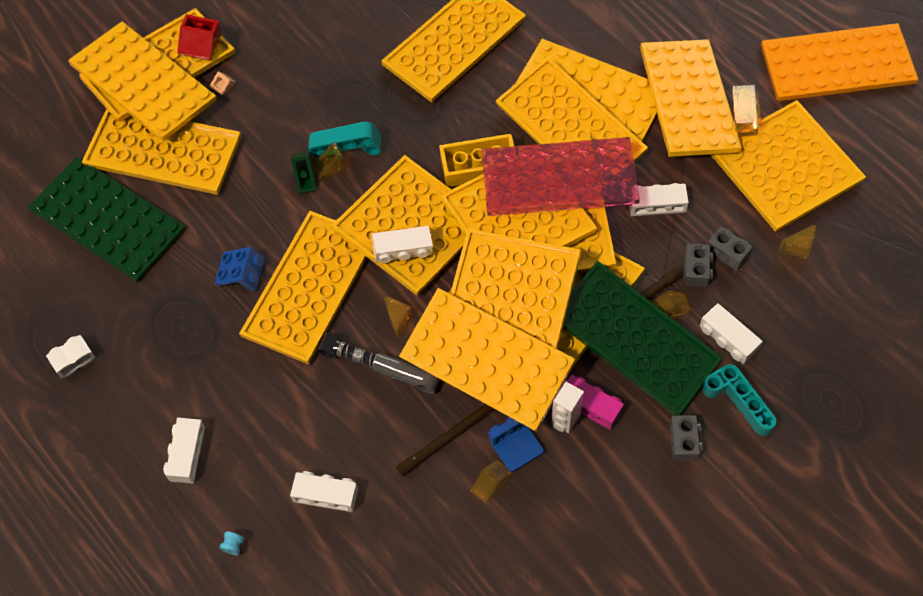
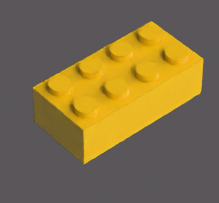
[439,134,516,187]

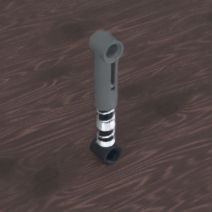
[318,332,440,394]

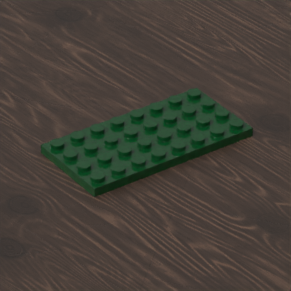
[27,157,186,283]
[563,260,722,416]

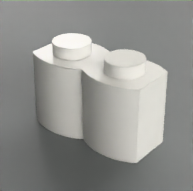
[46,335,95,379]

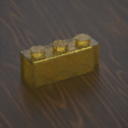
[732,85,761,137]

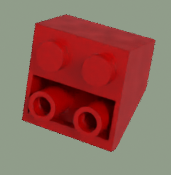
[177,14,222,60]

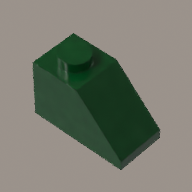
[290,151,316,194]

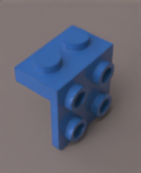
[215,247,265,291]
[488,417,543,472]

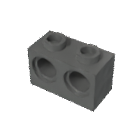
[707,226,753,271]
[684,243,713,287]
[670,415,703,461]

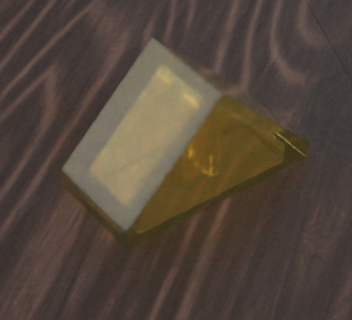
[312,143,345,180]
[779,225,817,259]
[652,290,692,317]
[384,296,413,338]
[471,460,513,504]

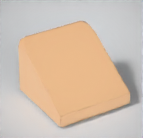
[210,71,236,95]

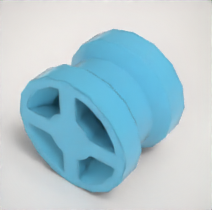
[219,532,245,555]

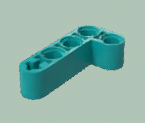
[308,122,381,156]
[702,364,776,436]

